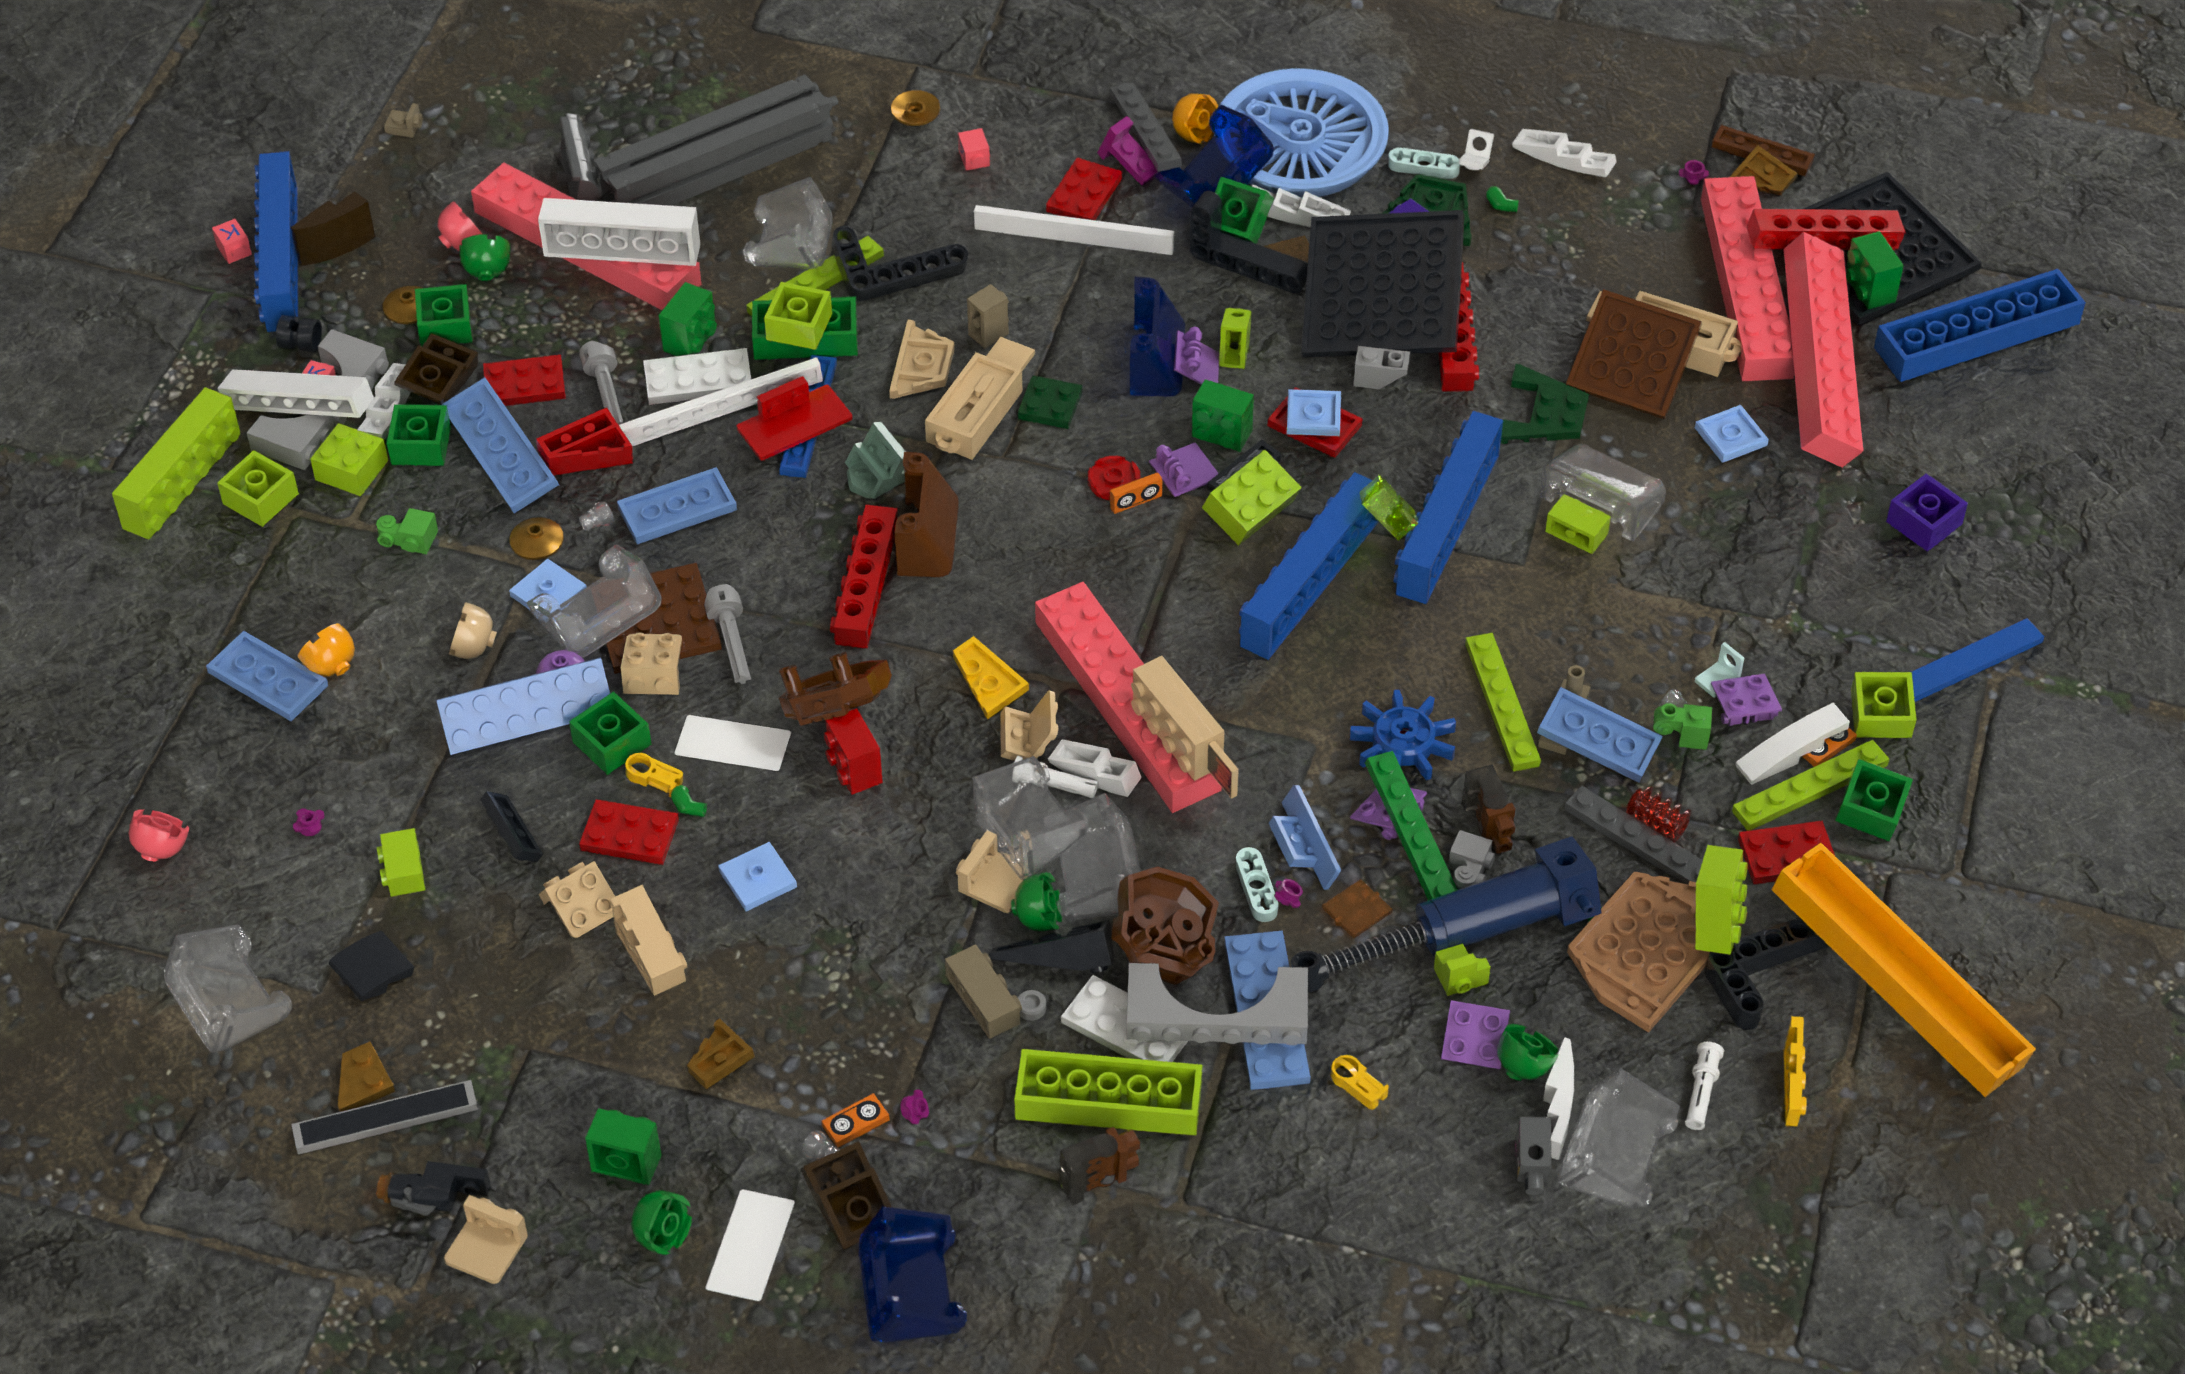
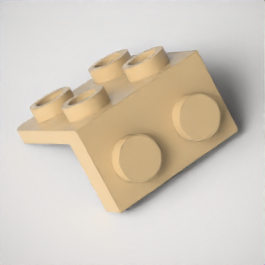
[621,633,682,695]
[1000,690,1058,763]
[956,830,1035,913]
[538,861,615,938]
[444,1195,528,1284]

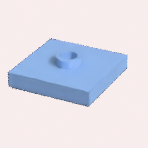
[1287,389,1341,436]
[1695,405,1769,463]
[509,559,587,623]
[718,842,797,911]

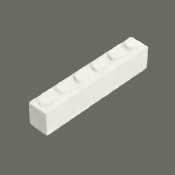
[217,369,374,418]

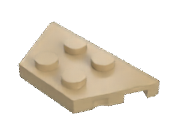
[889,320,955,399]

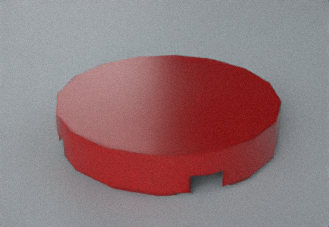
[1088,456,1140,501]

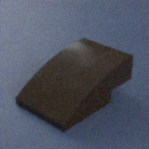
[291,191,375,266]
[394,333,478,405]
[800,1141,900,1250]

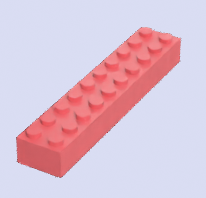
[471,162,702,310]
[1701,176,1795,381]
[1784,232,1863,468]
[1035,582,1222,813]

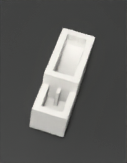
[1048,739,1141,797]

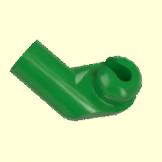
[1486,186,1519,213]
[671,785,707,817]

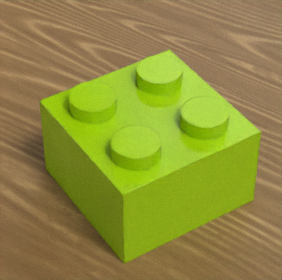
[764,282,832,350]
[310,423,388,496]
[217,450,299,527]
[1851,672,1916,738]

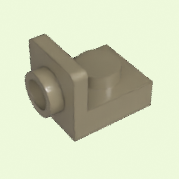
[384,103,423,138]

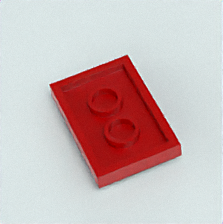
[1046,157,1122,220]
[483,354,566,406]
[1267,387,1363,458]
[579,799,679,865]
[1738,820,1835,885]

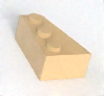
[610,885,687,996]

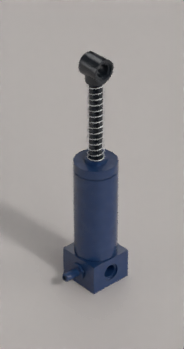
[1291,836,1602,992]

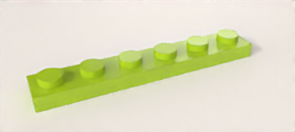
[746,236,884,316]
[1465,633,1541,772]
[1732,740,1889,831]

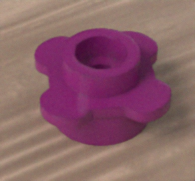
[1679,160,1709,185]
[293,808,325,836]
[1274,879,1303,908]
[901,1089,929,1125]

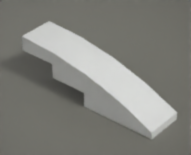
[1512,129,1616,177]
[1252,185,1351,227]
[357,363,410,440]
[1735,702,1850,785]
[1543,1038,1574,1160]

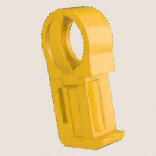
[625,753,683,797]
[1331,1055,1389,1110]

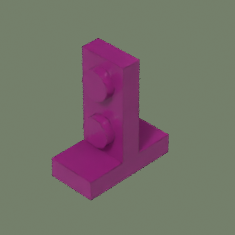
[1097,116,1159,186]

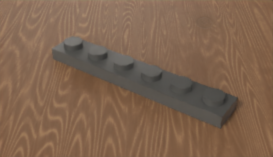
[1110,82,1182,172]
[1564,786,1703,884]

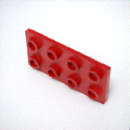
[737,376,853,460]

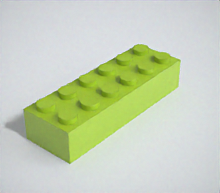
[112,387,241,540]
[1015,1049,1202,1136]

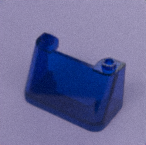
[1154,104,1274,207]
[1130,277,1185,397]
[859,1206,967,1343]

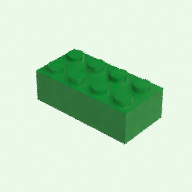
[752,297,858,360]

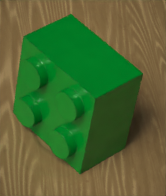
[1215,177,1274,244]
[1845,231,1904,310]
[659,282,717,356]
[415,284,472,346]
[1192,379,1254,452]
[387,404,451,466]
[569,692,652,775]
[1835,759,1913,841]
[585,1108,662,1185]

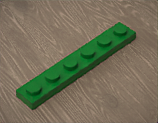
[1365,751,1458,901]

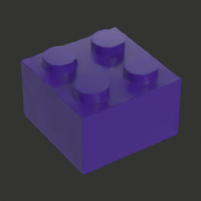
[1886,473,1968,552]

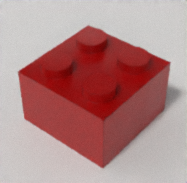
[824,708,883,795]

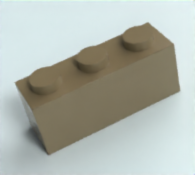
[945,944,1022,1039]

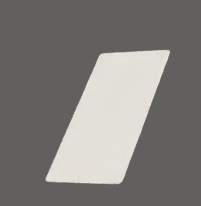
[675,715,791,771]
[706,1190,794,1301]

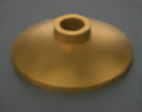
[891,90,940,126]
[383,286,422,324]
[509,517,564,560]

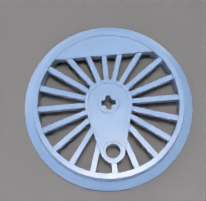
[1214,69,1388,198]

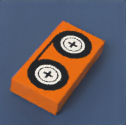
[1110,472,1162,514]
[1802,727,1857,767]
[821,1093,890,1148]

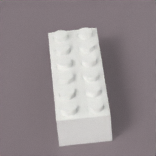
[538,198,700,266]

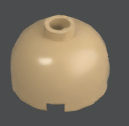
[449,602,497,659]

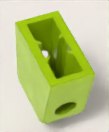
[1219,308,1251,369]

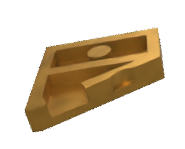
[1730,145,1797,195]
[687,1019,755,1089]
[338,1041,395,1112]

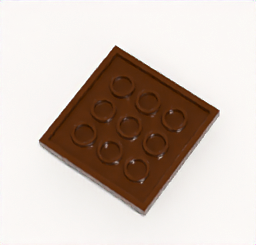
[1566,289,1702,420]
[590,563,722,674]

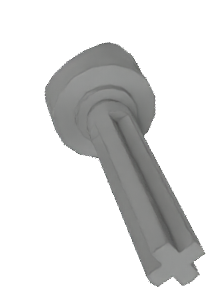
[579,341,623,425]
[704,584,751,684]

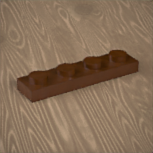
[1712,125,1815,177]

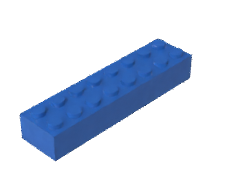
[254,151,298,332]
[1874,269,2086,382]
[1393,411,1503,605]
[1239,472,1383,660]

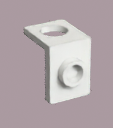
[1459,129,1494,170]

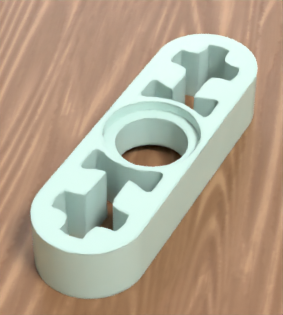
[1388,148,1460,179]
[1236,847,1278,922]

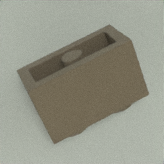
[967,284,1009,349]

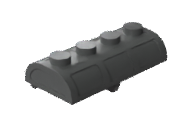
[556,113,601,201]

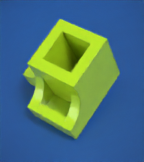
[1434,944,1490,996]

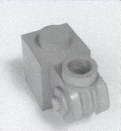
[1448,830,1495,890]

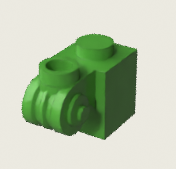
[376,508,438,554]
[1653,703,1712,750]

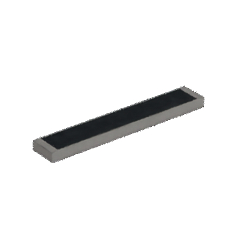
[291,1080,478,1155]

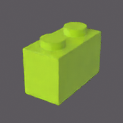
[1545,494,1611,554]
[376,828,426,897]

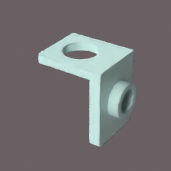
[1695,642,1744,698]

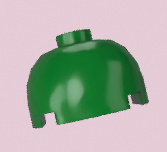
[459,234,510,281]
[1011,872,1063,931]
[1497,1024,1559,1081]
[631,1190,692,1255]

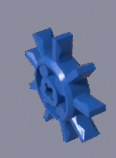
[1350,690,1456,781]

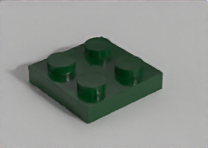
[1018,375,1082,429]

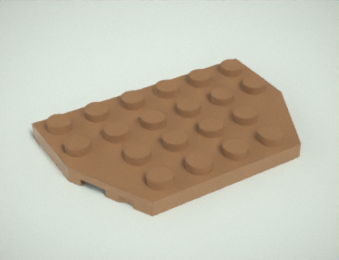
[1567,872,1748,1033]

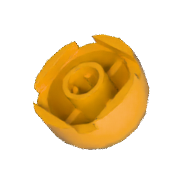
[1172,94,1218,143]
[298,623,355,677]

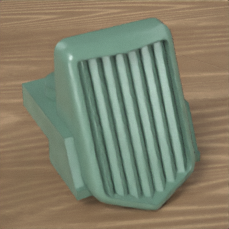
[845,422,906,499]

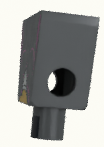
[1515,1117,1551,1195]

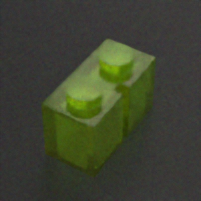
[1359,474,1419,541]

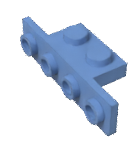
[1268,785,1341,890]

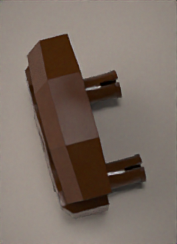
[779,652,892,726]
[1112,866,1219,985]

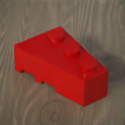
[536,407,633,475]

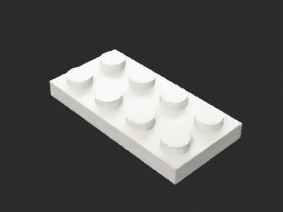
[643,348,751,405]
[1061,975,1188,1062]

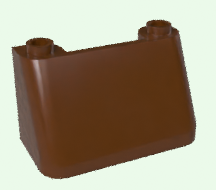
[895,452,959,577]

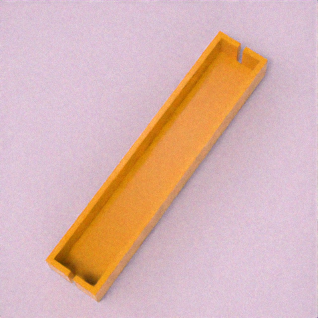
[1772,843,2036,1097]

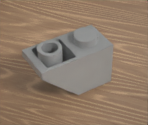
[1354,346,1410,389]

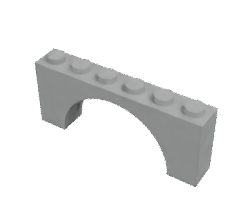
[247,329,388,470]
[1127,963,1308,1045]

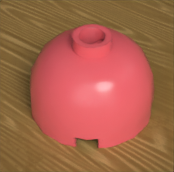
[438,201,482,251]
[128,809,189,862]

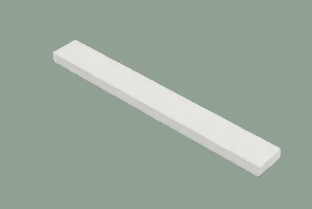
[974,205,1174,255]
[619,357,823,446]

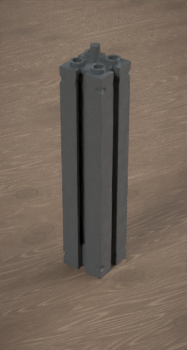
[594,74,838,206]

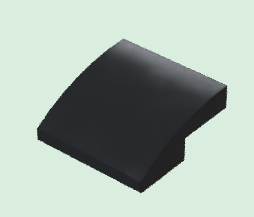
[329,931,414,1001]

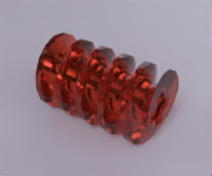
[1626,786,1691,842]

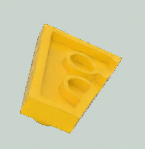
[953,636,1029,720]
[1783,1016,1807,1126]

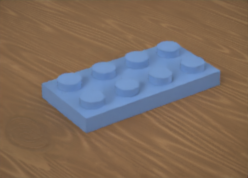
[617,467,737,544]
[206,631,328,721]
[1537,687,1663,783]

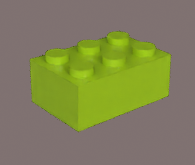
[1202,450,1302,546]
[1695,845,1748,955]

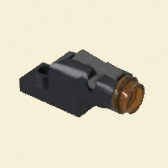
[377,1161,491,1215]

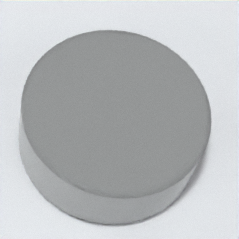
[1018,990,1046,1020]

